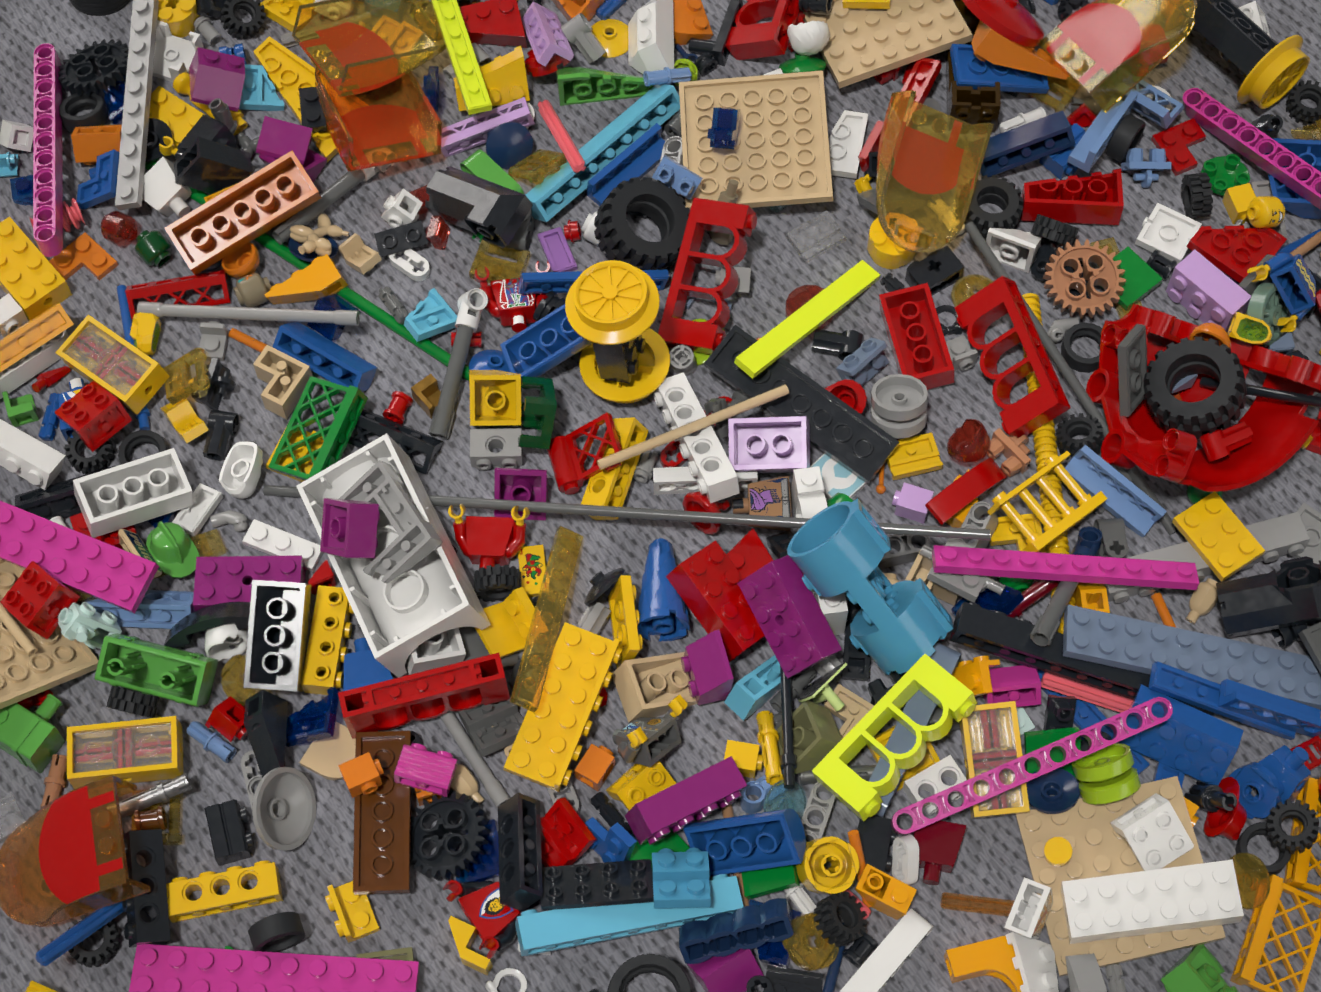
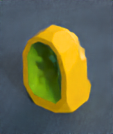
[130,312,161,355]
[1228,312,1272,345]

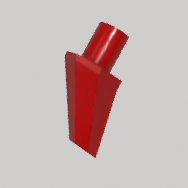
[32,366,71,393]

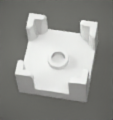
[153,20,204,83]

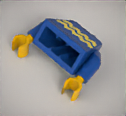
[1247,252,1316,332]

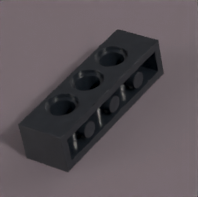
[498,792,543,911]
[118,829,171,948]

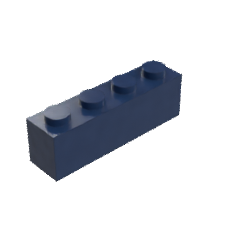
[971,110,1076,177]

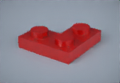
[1151,118,1206,176]

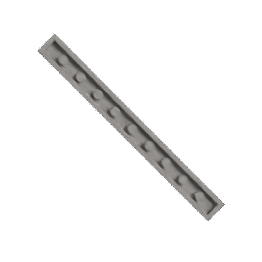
[115,0,159,210]

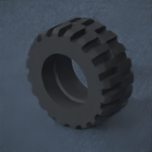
[594,177,690,270]
[1144,337,1247,439]

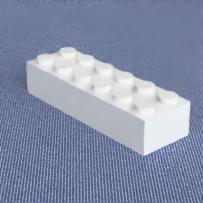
[1060,859,1244,944]

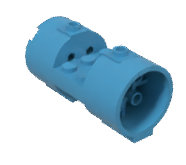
[787,498,954,675]

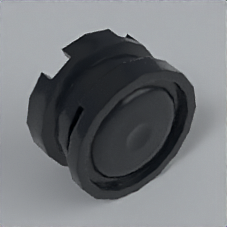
[533,290,566,322]

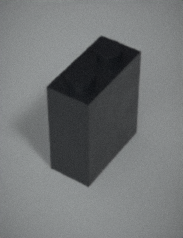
[174,137,253,194]

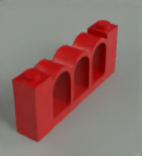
[726,0,799,60]
[658,198,757,354]
[954,276,1071,438]
[338,653,510,739]

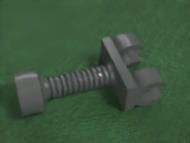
[704,390,749,439]

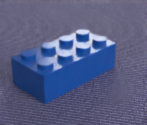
[1117,684,1244,786]

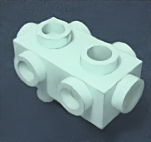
[58,602,122,649]

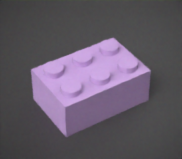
[1166,249,1251,333]
[728,416,810,473]

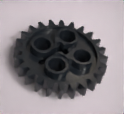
[58,39,129,96]
[410,791,490,881]

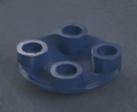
[486,122,533,169]

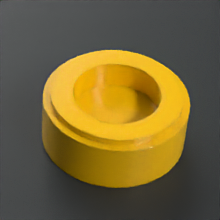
[1044,837,1072,866]

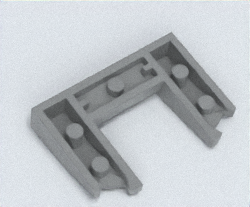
[339,460,443,583]

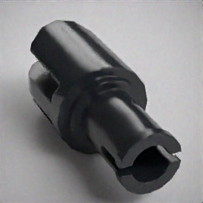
[1251,114,1283,138]
[1184,781,1237,812]

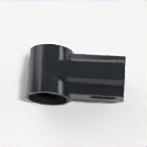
[812,329,864,361]
[203,409,239,461]

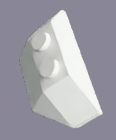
[628,0,674,74]

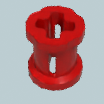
[382,391,413,424]

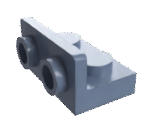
[836,337,889,386]

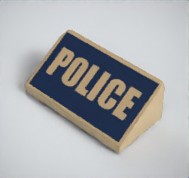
[118,529,162,579]

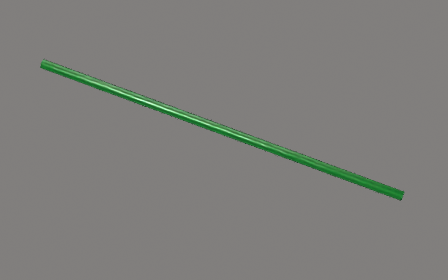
[145,161,525,409]

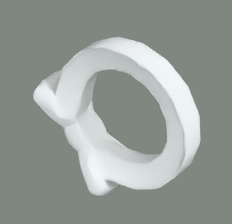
[485,968,527,992]

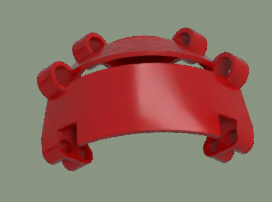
[1086,304,1321,492]

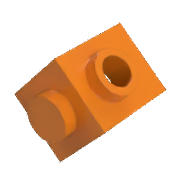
[338,752,384,798]

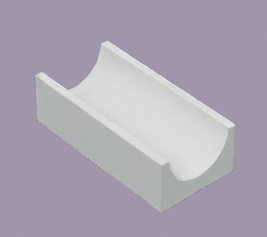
[296,433,491,678]

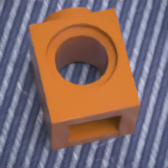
[574,744,615,791]

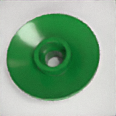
[779,53,826,74]

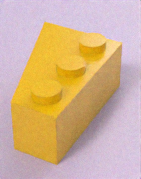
[453,45,530,111]

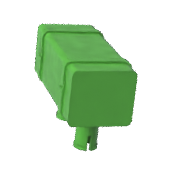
[95,633,218,707]
[0,694,65,773]

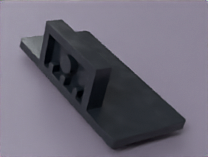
[540,859,654,911]

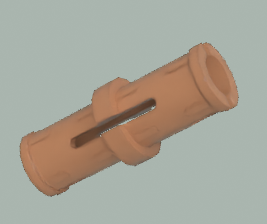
[40,754,67,811]

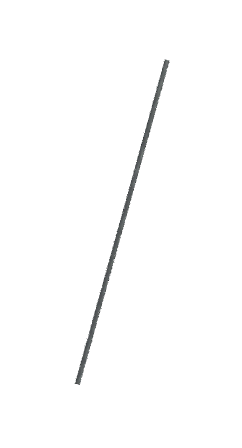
[263,485,991,540]

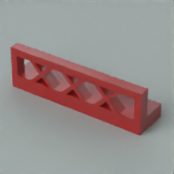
[881,58,942,131]
[125,270,231,319]

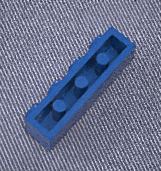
[273,322,377,392]

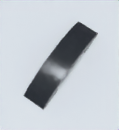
[842,598,870,681]
[164,602,250,648]

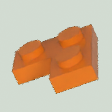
[49,232,118,281]

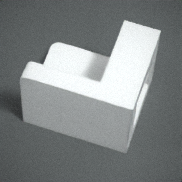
[0,120,33,152]

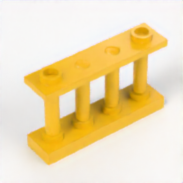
[987,451,1107,552]

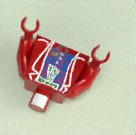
[474,261,551,333]

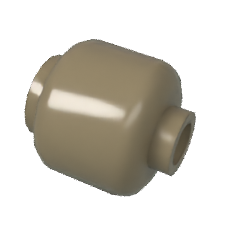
[233,272,271,308]

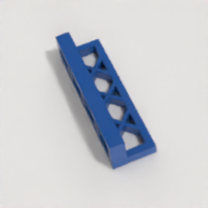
[587,123,665,206]
[1218,679,1321,738]

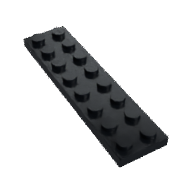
[704,325,899,484]

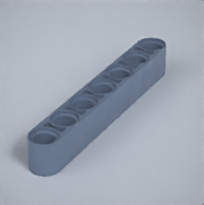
[869,642,962,817]

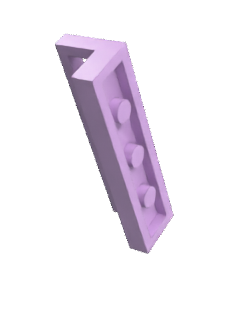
[521,1,574,67]
[435,97,535,157]

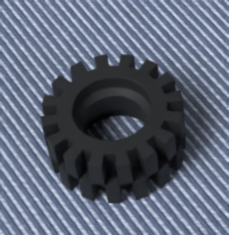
[220,0,266,39]
[1285,80,1321,126]
[1181,172,1213,218]
[1031,214,1079,247]
[1055,413,1104,459]
[65,431,115,475]
[473,564,522,602]
[106,686,160,718]
[1266,799,1319,854]
[814,891,867,947]
[68,913,120,968]

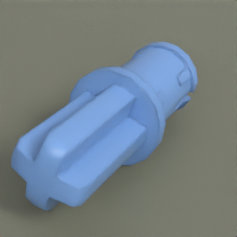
[643,67,692,86]
[186,721,237,763]

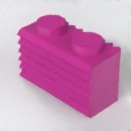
[394,743,457,797]

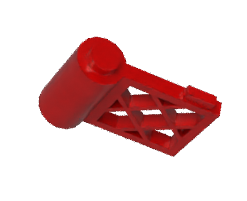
[547,412,622,495]

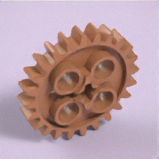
[1043,239,1126,319]

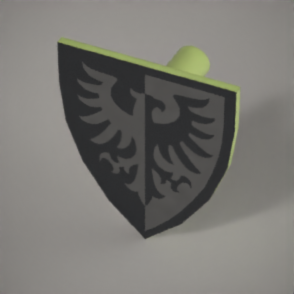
[797,663,848,712]

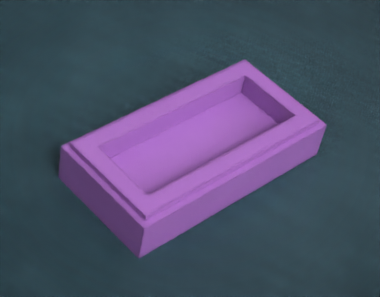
[537,227,577,272]

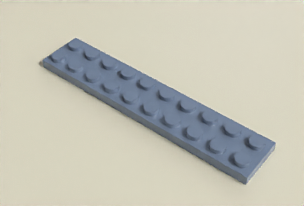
[1063,605,1321,710]

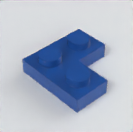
[77,149,119,209]
[585,817,637,862]

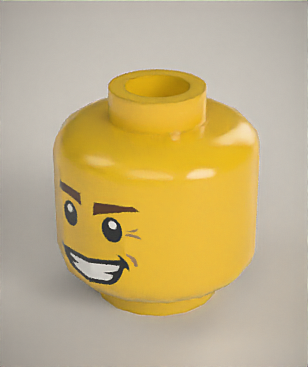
[1247,196,1285,228]

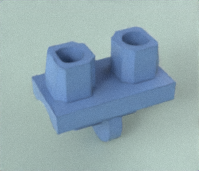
[1121,148,1171,188]
[652,155,703,200]

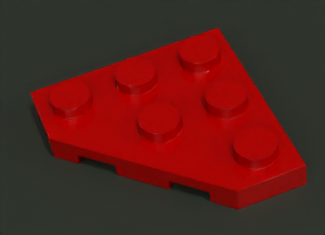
[1186,225,1287,283]

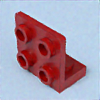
[55,381,132,452]
[1,561,81,640]

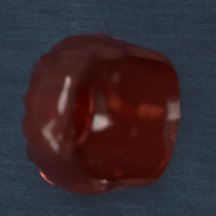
[946,419,991,464]

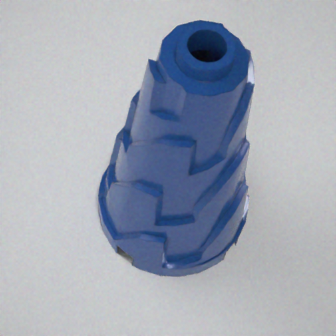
[637,538,690,641]

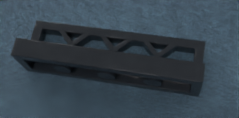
[348,409,443,474]
[15,466,115,520]

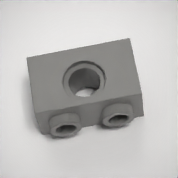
[470,428,523,470]

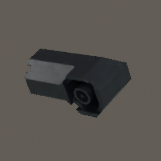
[425,166,533,249]
[1216,556,1321,638]

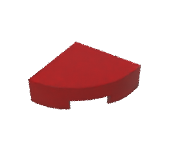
[1067,103,1097,127]

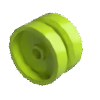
[1072,743,1141,805]

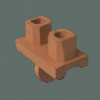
[984,428,1031,477]

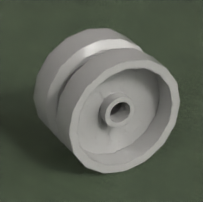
[870,374,928,438]

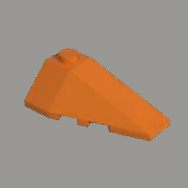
[971,20,1069,80]

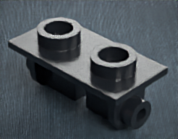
[374,220,428,257]

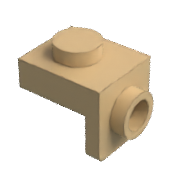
[338,233,382,275]

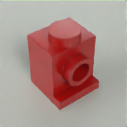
[205,696,248,742]

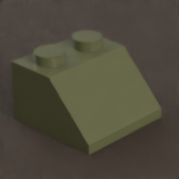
[777,700,842,774]

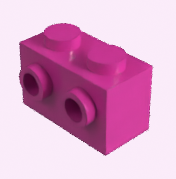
[983,665,1041,707]

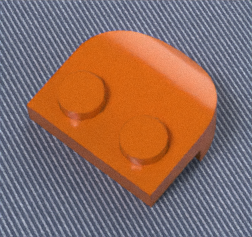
[673,0,713,45]

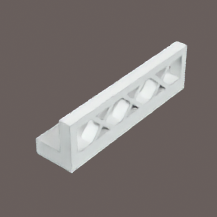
[653,467,758,495]

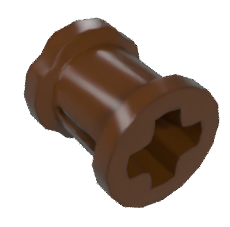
[134,805,167,830]

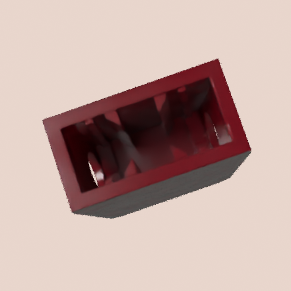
[912,818,966,885]

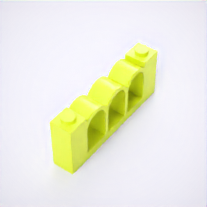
[812,654,977,821]

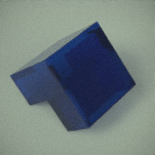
[307,294,359,341]

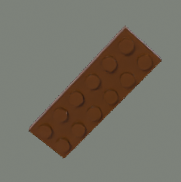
[353,730,411,895]

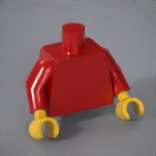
[448,504,530,568]

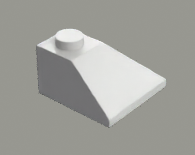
[982,228,1042,273]

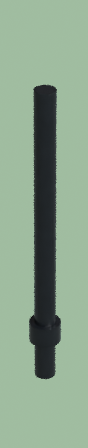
[1200,377,1321,408]
[780,666,797,789]

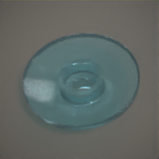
[764,780,806,819]

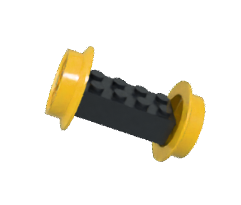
[1158,0,1310,109]
[565,260,670,404]

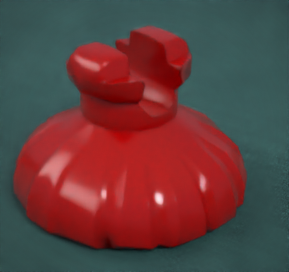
[682,491,730,535]

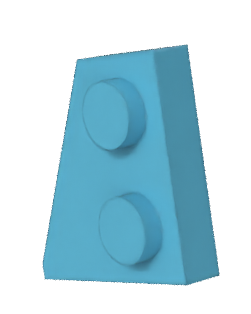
[239,65,284,111]
[404,288,457,342]

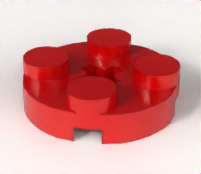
[524,50,569,77]

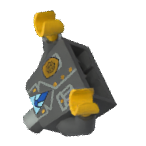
[612,694,688,767]

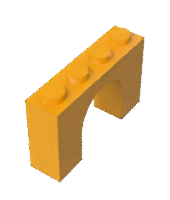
[944,936,1023,992]

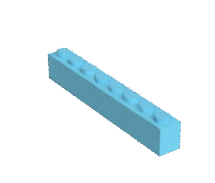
[525,84,680,222]
[515,874,744,956]

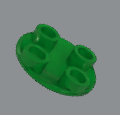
[1201,154,1250,196]

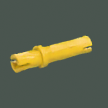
[756,710,784,785]

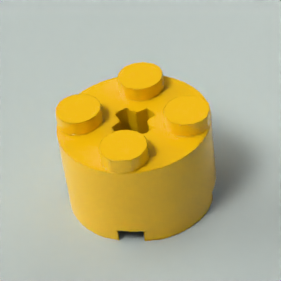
[157,0,200,38]
[867,212,919,269]
[796,836,859,894]

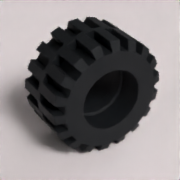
[959,175,1024,239]

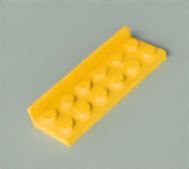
[503,622,623,792]

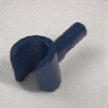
[675,44,698,63]

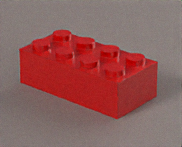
[879,283,954,390]
[666,540,765,662]

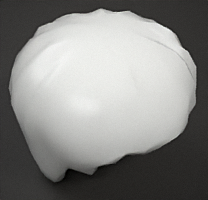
[787,21,830,56]
[205,622,248,662]

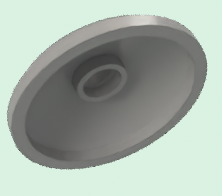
[252,767,316,851]

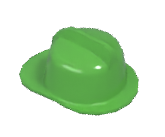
[146,521,200,578]

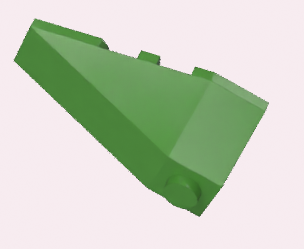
[556,67,654,106]
[1161,944,1238,992]

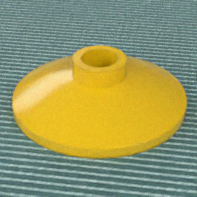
[591,19,628,58]

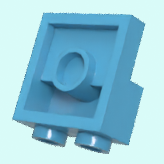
[652,848,711,909]

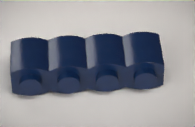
[679,898,794,964]

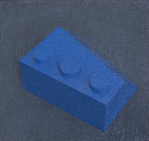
[1264,138,1321,219]

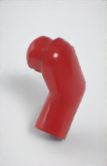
[17,690,53,709]

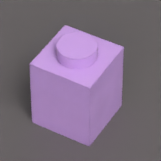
[892,482,934,524]

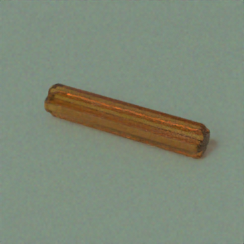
[940,892,1015,917]

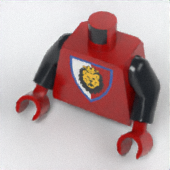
[442,880,521,959]

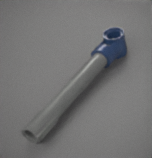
[1030,526,1102,646]

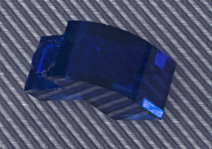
[707,107,741,150]

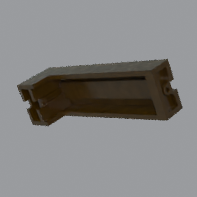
[946,0,1001,135]

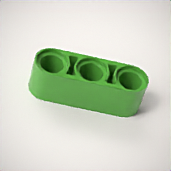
[460,149,524,194]

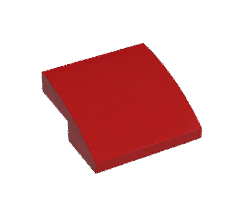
[540,797,596,867]

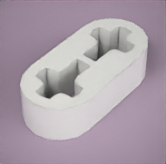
[389,249,430,281]
[892,834,919,885]

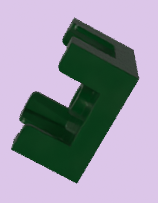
[516,376,557,449]

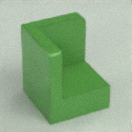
[2,391,39,427]

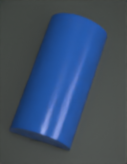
[500,304,592,380]
[683,808,806,876]

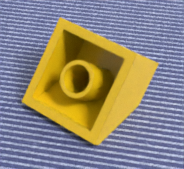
[469,370,521,426]

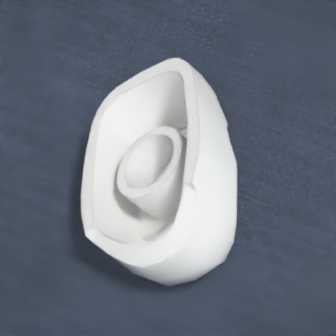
[219,442,263,499]

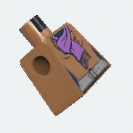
[732,476,791,531]

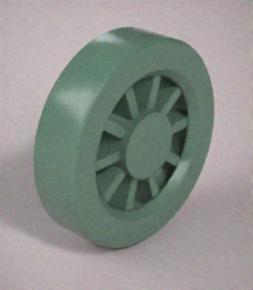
[1247,282,1288,347]

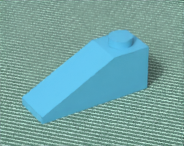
[724,655,793,721]

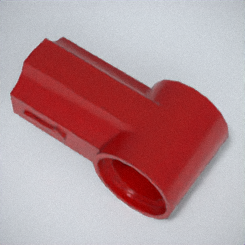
[1199,421,1253,462]

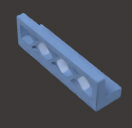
[1090,65,1184,129]
[1067,90,1138,173]
[1065,445,1167,537]
[85,590,194,629]

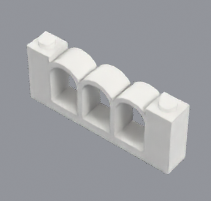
[791,466,848,635]

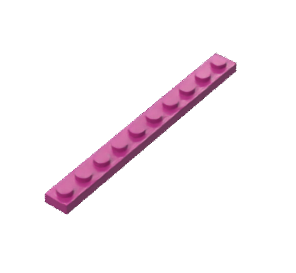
[932,545,1199,590]

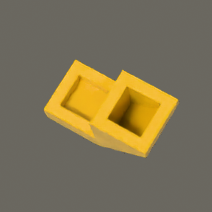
[160,395,209,443]
[448,916,492,975]

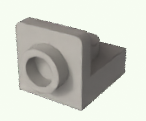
[198,321,228,361]
[946,335,978,371]

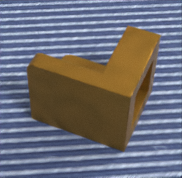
[411,374,441,419]

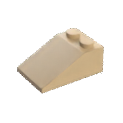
[612,652,697,723]

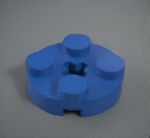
[1229,762,1284,819]

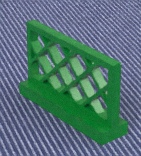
[268,376,368,480]

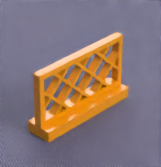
[0,303,74,372]
[1284,777,1321,895]
[1230,874,1321,992]

